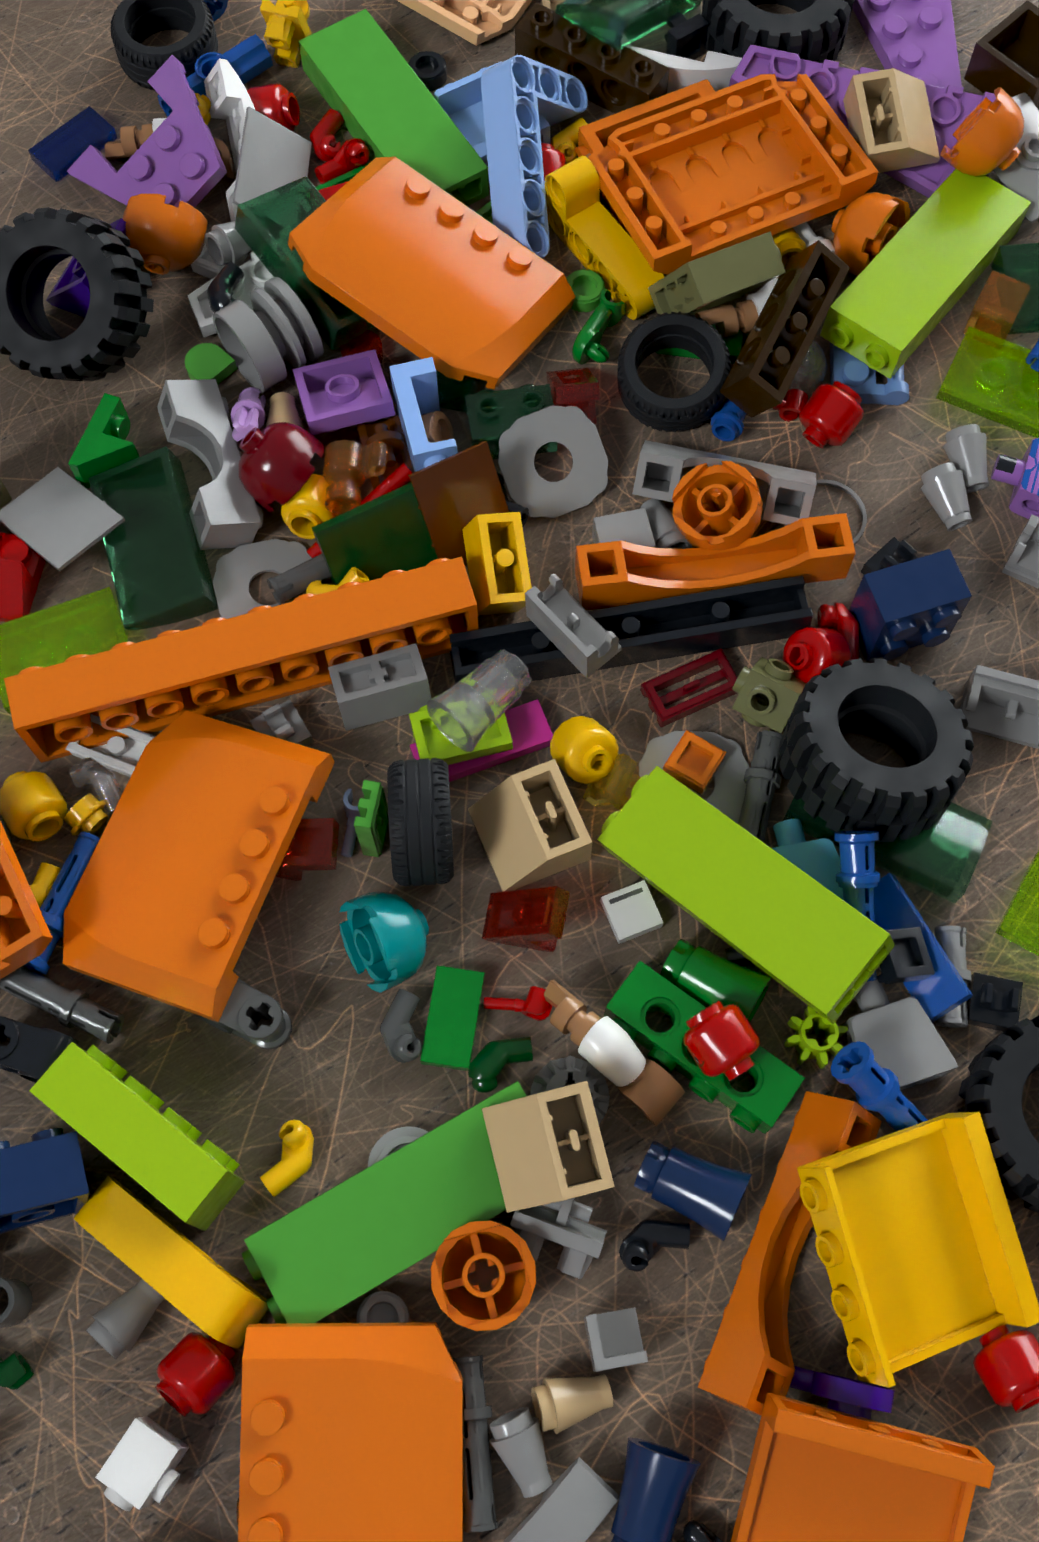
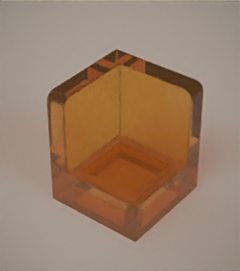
[963,270,1030,348]

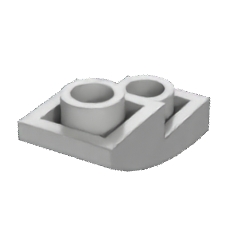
[504,1457,619,1542]

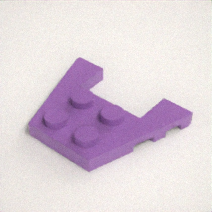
[67,55,227,208]

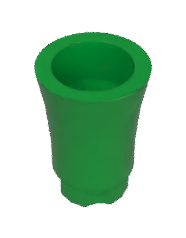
[660,939,773,1023]

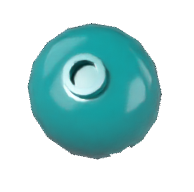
[339,891,429,993]

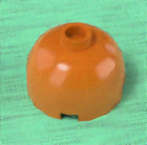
[940,87,1024,176]
[831,192,910,276]
[123,194,208,275]
[672,461,763,551]
[431,1220,536,1331]

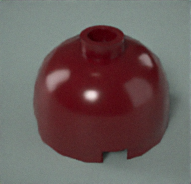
[239,422,324,512]

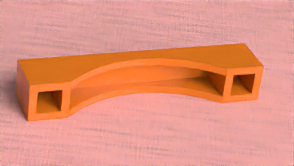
[575,513,856,610]
[698,1091,882,1416]

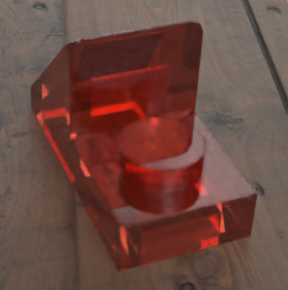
[546,367,600,424]
[275,818,339,881]
[482,886,570,952]

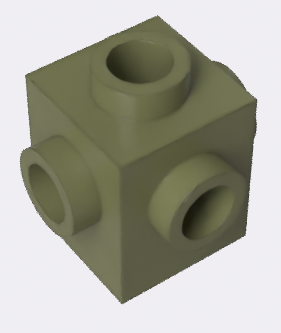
[732,657,807,734]

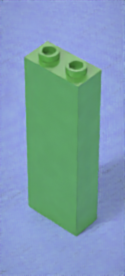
[298,9,489,206]
[242,1081,526,1323]

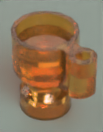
[323,440,387,515]

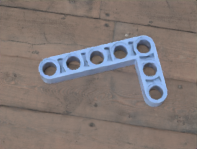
[481,55,588,258]

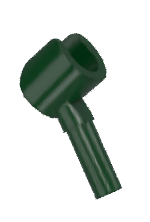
[0,1351,34,1390]

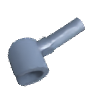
[341,788,361,857]

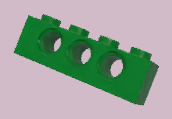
[603,961,805,1134]

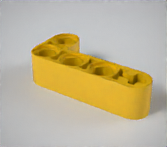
[545,155,665,320]
[74,1175,269,1349]

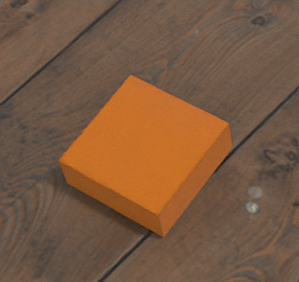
[663,730,727,794]

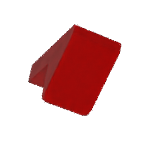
[0,533,46,625]

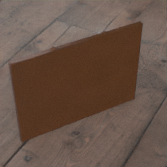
[408,441,509,566]

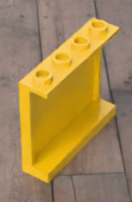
[797,1112,1039,1388]

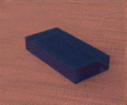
[28,106,118,182]

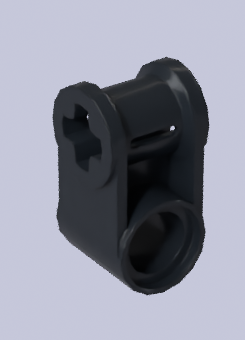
[0,1016,79,1083]

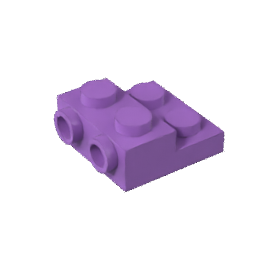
[293,349,395,435]

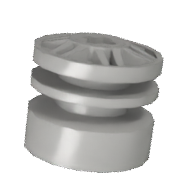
[213,277,324,393]

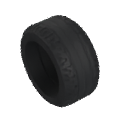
[111,0,218,90]
[617,312,731,432]
[387,758,454,886]

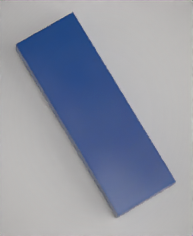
[874,873,973,1023]

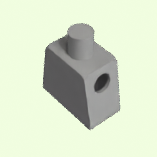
[842,979,958,1105]

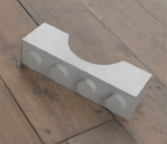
[157,379,263,550]
[632,440,816,525]

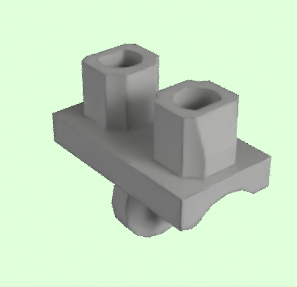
[510,1198,607,1279]

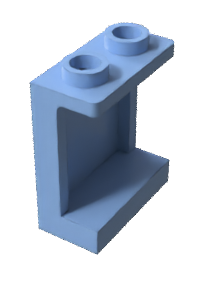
[434,61,550,181]
[389,357,458,472]

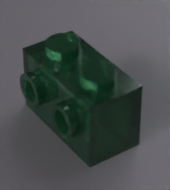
[465,384,558,460]

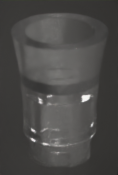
[427,649,532,752]

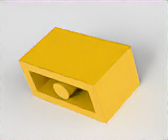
[462,512,532,615]

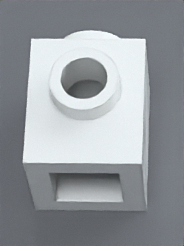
[95,1416,189,1511]

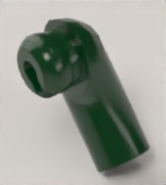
[468,1037,533,1093]

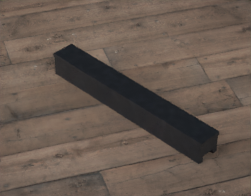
[449,575,813,694]

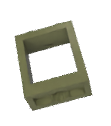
[648,231,786,315]

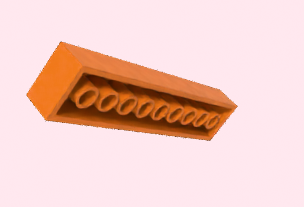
[4,556,479,763]

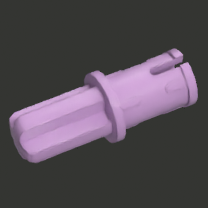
[230,387,266,442]

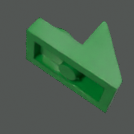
[68,393,143,488]

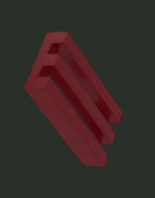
[640,649,738,727]

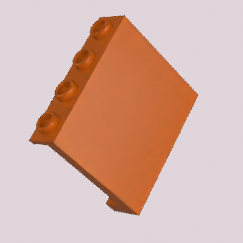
[731,1392,995,1542]

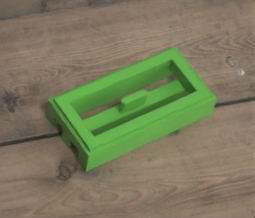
[354,780,389,857]

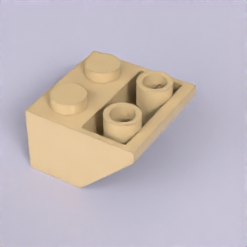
[843,68,940,173]
[468,759,593,894]
[481,1081,615,1213]

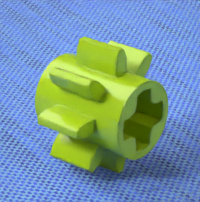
[784,1006,848,1069]

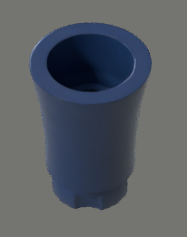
[634,1141,752,1242]
[611,1437,701,1542]

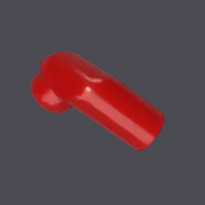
[310,109,344,162]
[315,138,370,184]
[817,602,860,660]

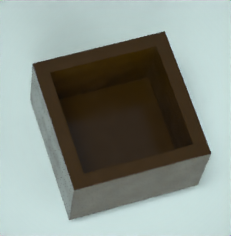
[964,0,1039,110]

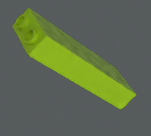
[820,169,1031,379]
[597,766,895,1024]

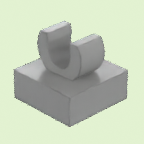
[250,699,313,746]

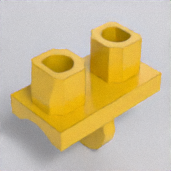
[260,0,312,68]

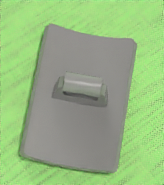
[993,93,1039,223]

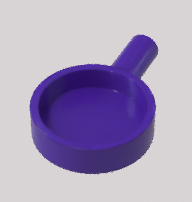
[790,1366,895,1420]

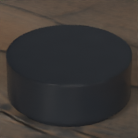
[408,51,447,91]

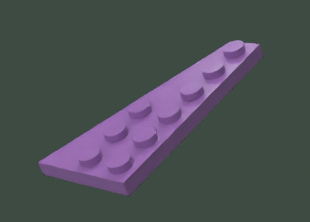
[852,0,962,88]
[729,45,996,198]

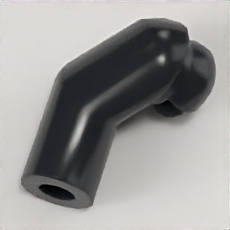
[619,1219,690,1272]

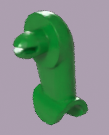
[572,288,626,365]

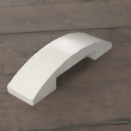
[592,25,742,94]
[204,59,255,222]

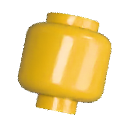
[281,474,344,539]
[550,716,619,784]
[0,771,67,841]

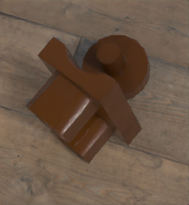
[357,415,414,490]

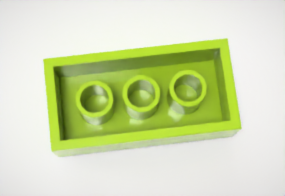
[29,1042,245,1231]

